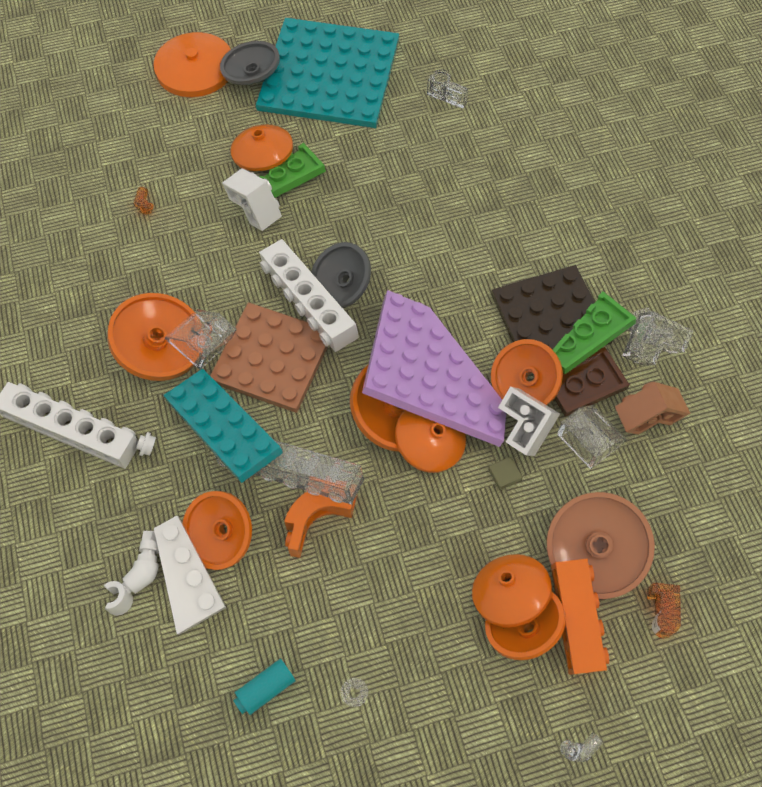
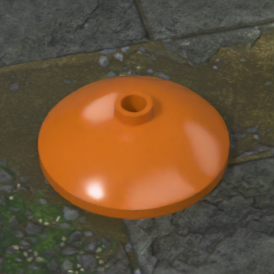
[230,124,293,171]
[491,339,563,405]
[395,410,466,473]
[182,491,252,570]
[472,554,552,627]
[485,592,566,660]

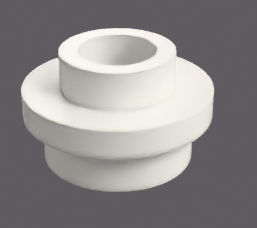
[136,432,156,456]

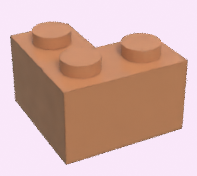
[615,382,691,435]

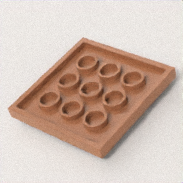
[210,302,328,413]

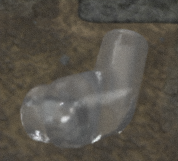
[560,732,603,762]

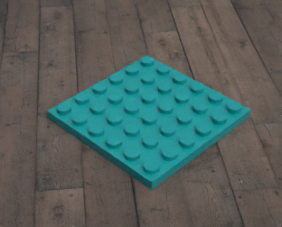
[256,18,399,128]

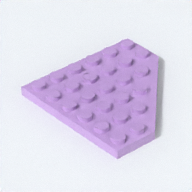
[362,290,506,447]

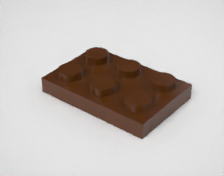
[554,347,630,417]

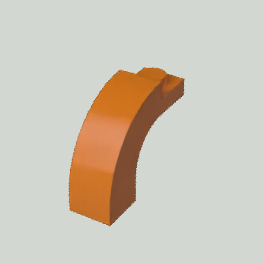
[284,483,357,558]

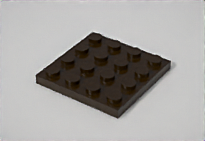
[491,265,613,350]

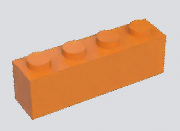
[551,559,609,675]

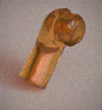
[133,187,154,215]

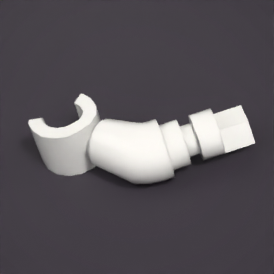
[104,531,159,616]

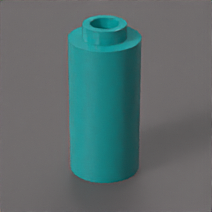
[233,658,296,715]

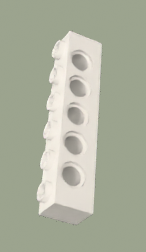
[259,239,359,352]
[0,382,138,469]

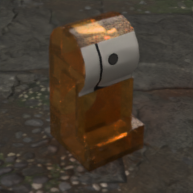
[647,583,681,638]

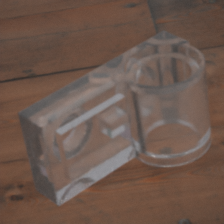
[427,69,468,108]

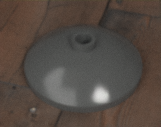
[220,41,280,85]
[311,242,371,308]

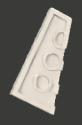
[154,516,226,635]

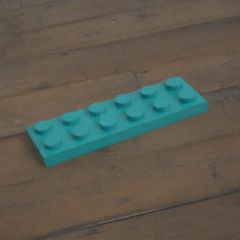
[163,369,283,483]

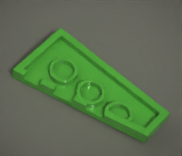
[259,143,326,198]
[553,291,636,374]

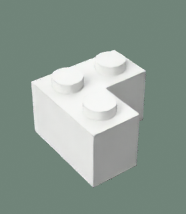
[222,168,282,231]
[498,386,560,456]

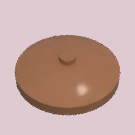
[546,492,655,599]

